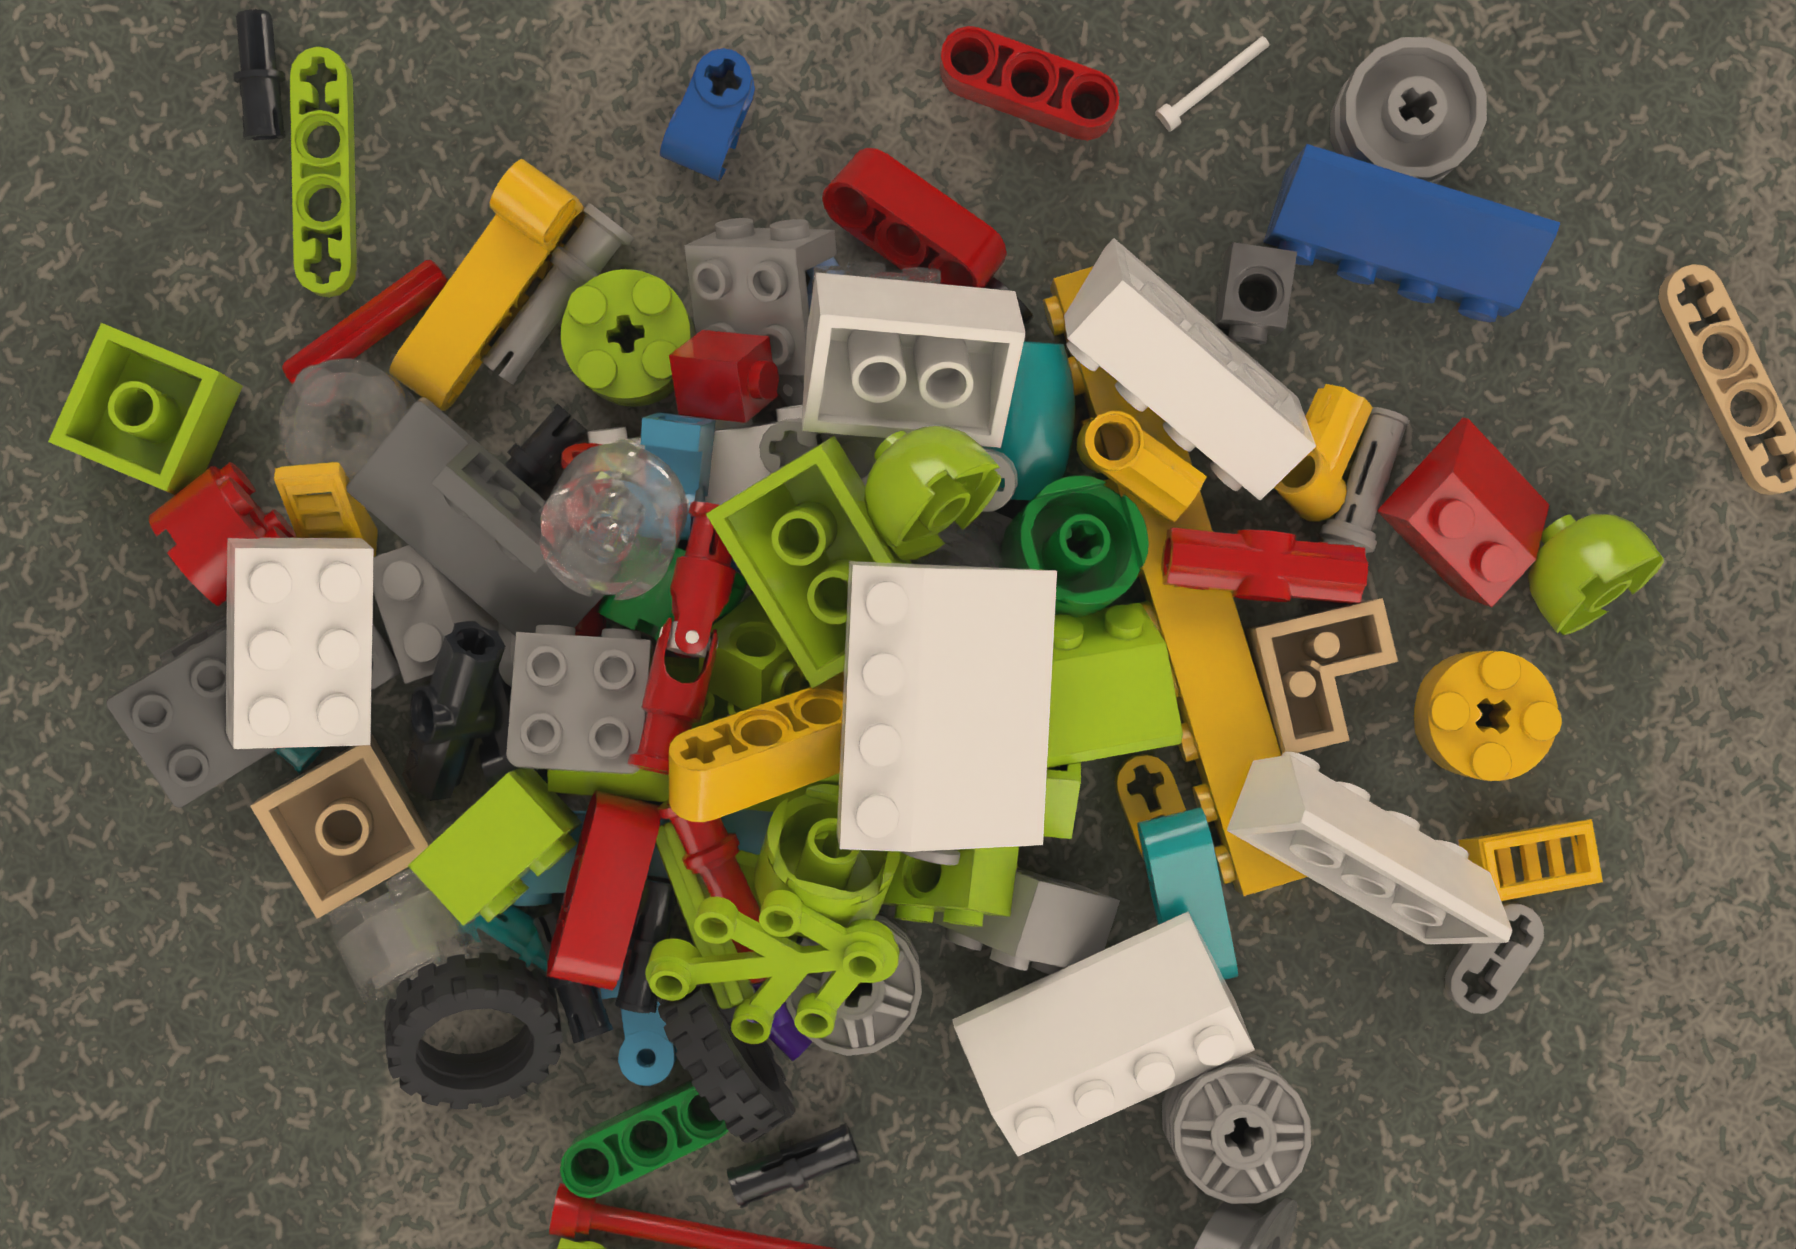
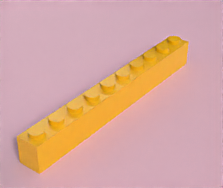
[1043,266,1307,896]

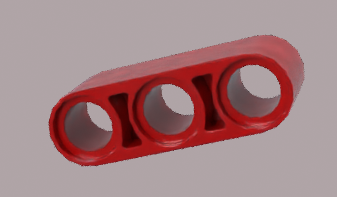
[940,26,1120,141]
[822,148,1007,288]
[547,790,661,990]

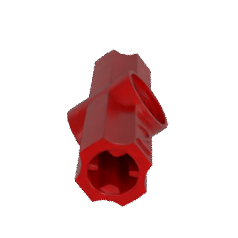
[1161,528,1368,604]

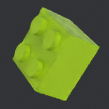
[48,323,243,495]
[407,768,583,926]

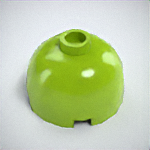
[864,426,1001,560]
[1528,514,1664,635]

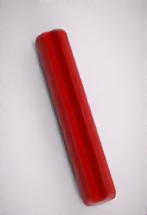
[282,260,449,393]

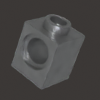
[1214,242,1297,344]

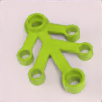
[645,890,900,1044]

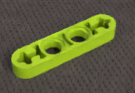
[290,47,357,298]

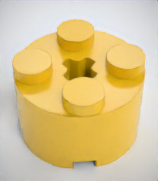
[1414,651,1562,781]

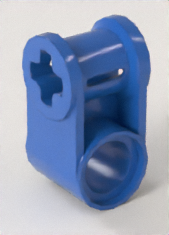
[660,48,755,181]

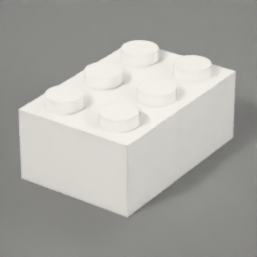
[226,538,374,749]

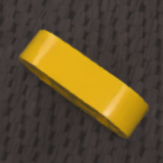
[1114,754,1186,860]

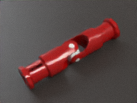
[628,501,736,776]

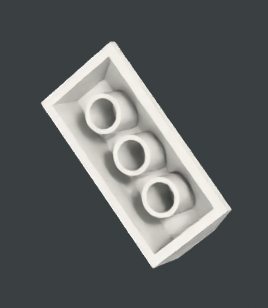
[1064,238,1316,500]
[1226,752,1512,945]
[952,912,1255,1156]

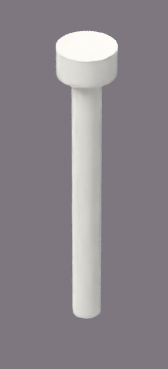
[1155,36,1270,132]

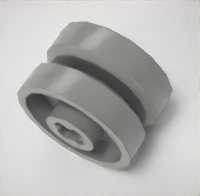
[1330,37,1487,184]

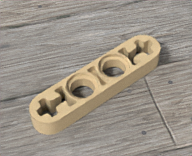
[1658,264,1796,495]

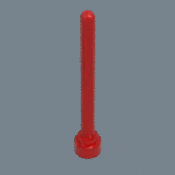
[549,1183,836,1249]

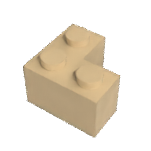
[1244,598,1398,755]

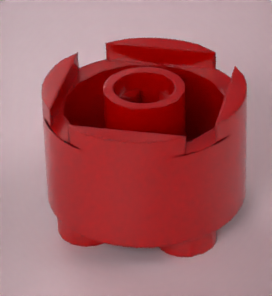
[149,462,297,607]

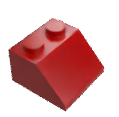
[1377,418,1549,607]

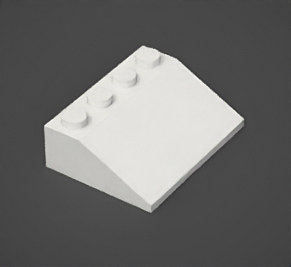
[837,561,1057,852]

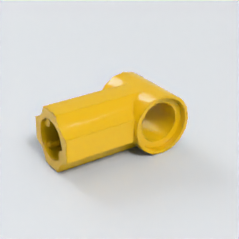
[1274,384,1373,521]
[1077,411,1207,523]

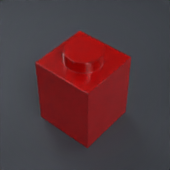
[669,330,779,423]

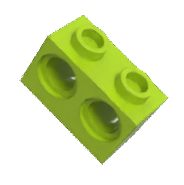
[699,593,807,710]

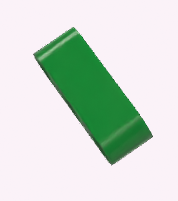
[560,1079,729,1198]

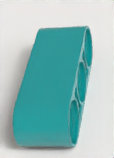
[1137,807,1238,980]

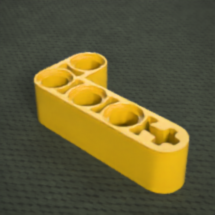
[389,159,586,411]
[669,671,844,822]

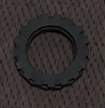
[384,953,563,1109]
[657,983,795,1143]

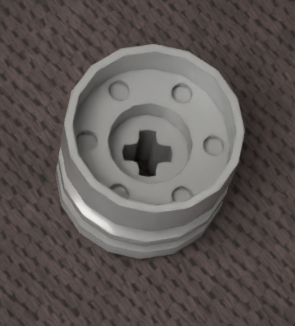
[786,912,922,1056]
[1162,1053,1311,1204]

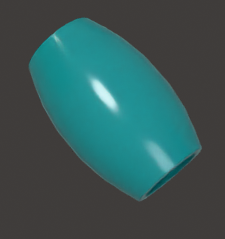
[982,341,1075,500]

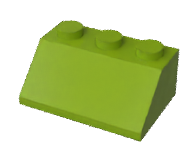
[706,435,912,689]
[1047,603,1183,768]

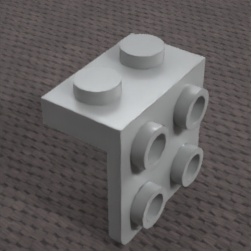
[684,218,837,376]
[506,625,655,774]

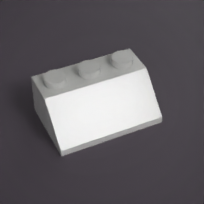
[802,272,1026,448]

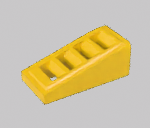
[274,462,378,557]
[1458,819,1603,901]

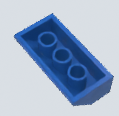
[1264,144,1560,322]

